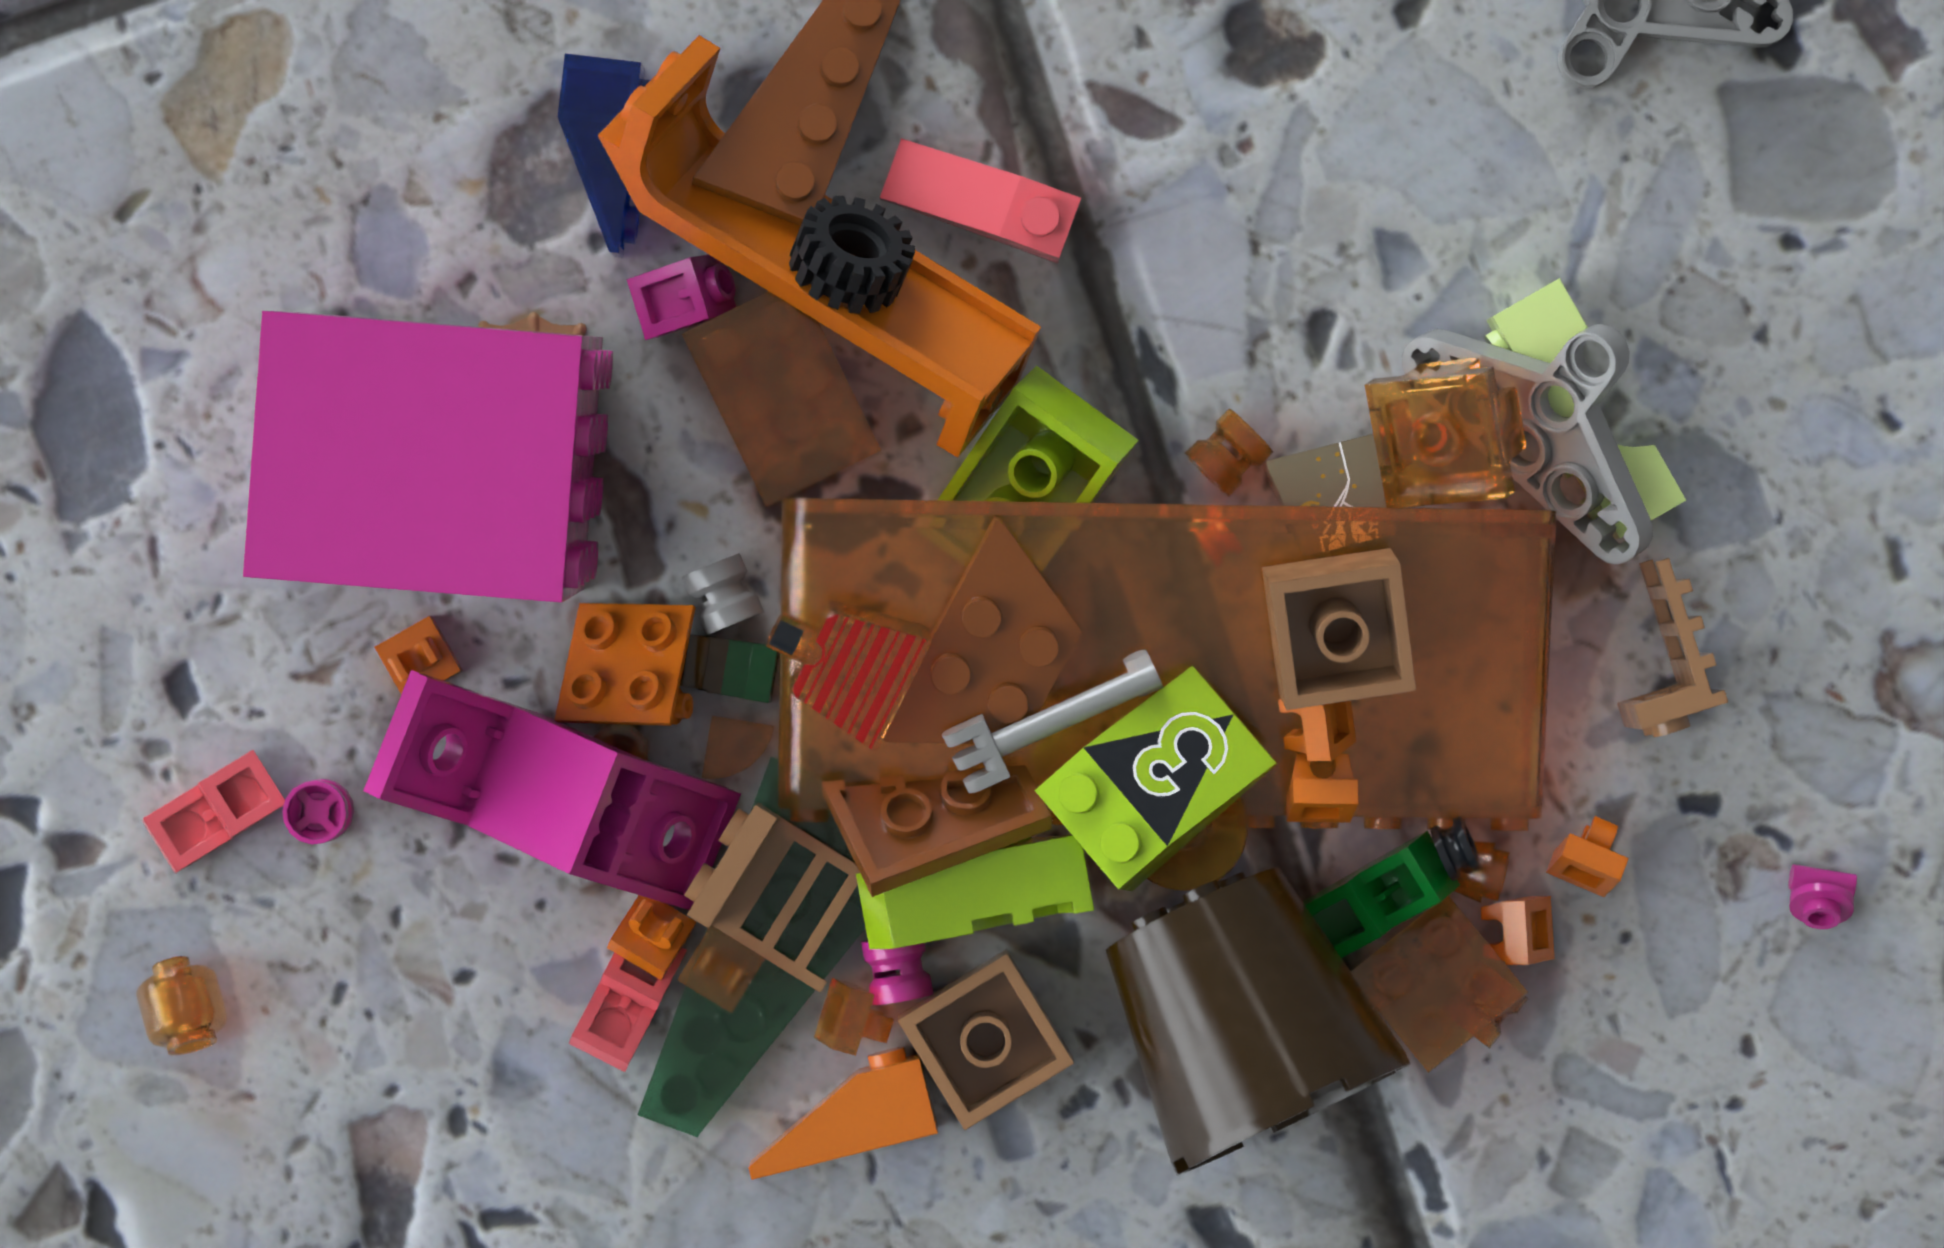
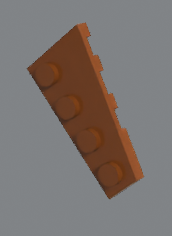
[692,0,901,226]

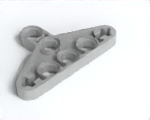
[1558,0,1793,89]
[1402,324,1653,565]

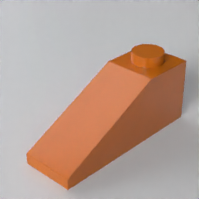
[748,1047,938,1180]

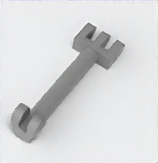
[942,650,1163,793]

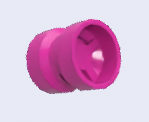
[282,779,354,844]
[861,940,934,1005]

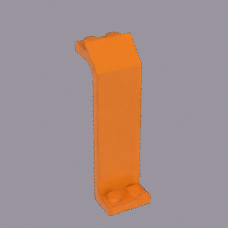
[598,35,1041,458]

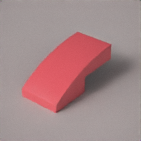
[142,750,285,874]
[568,948,687,1072]

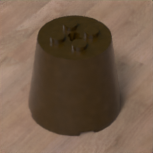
[1105,867,1411,1176]

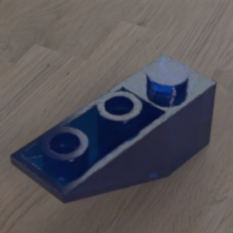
[557,53,650,258]

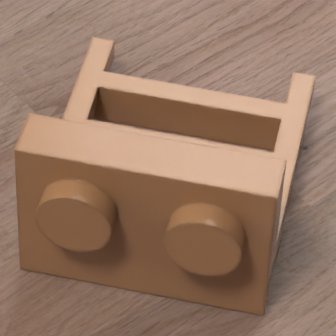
[1617,558,1728,737]
[684,802,860,993]

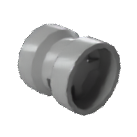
[682,553,764,636]

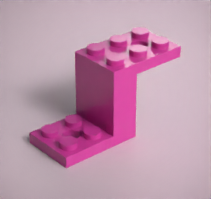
[363,670,741,910]

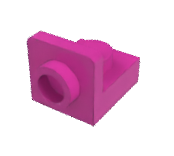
[626,254,737,340]

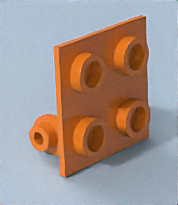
[554,603,696,726]

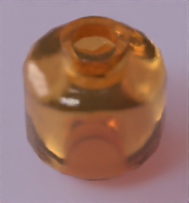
[136,956,227,1055]

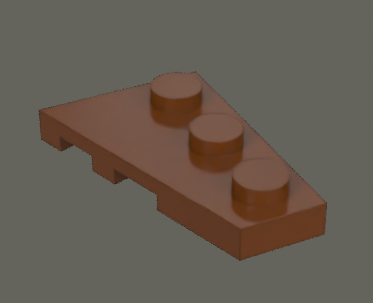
[821,765,1052,897]

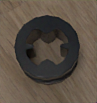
[1430,816,1483,881]

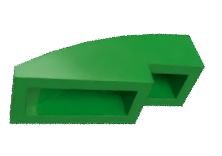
[1303,831,1460,958]

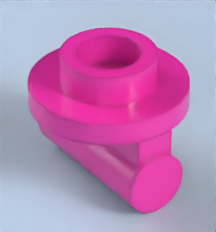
[1788,864,1857,929]

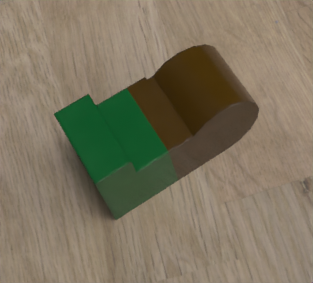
[680,634,780,703]

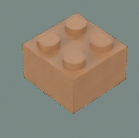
[1262,548,1417,710]
[897,949,1074,1130]

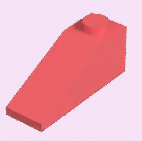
[880,138,1081,264]

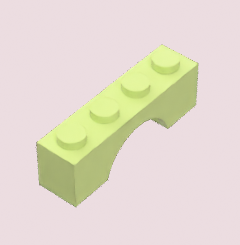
[1484,278,1686,539]

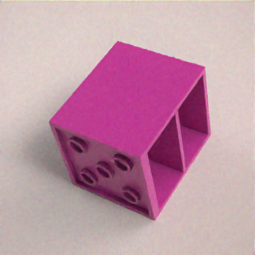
[243,311,613,603]

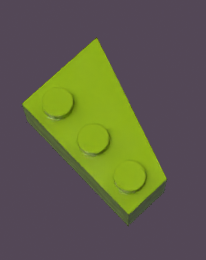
[856,835,1094,949]

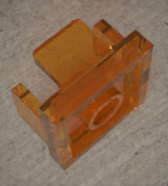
[1364,358,1526,509]

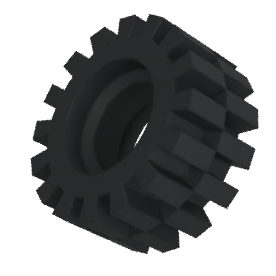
[789,196,915,314]

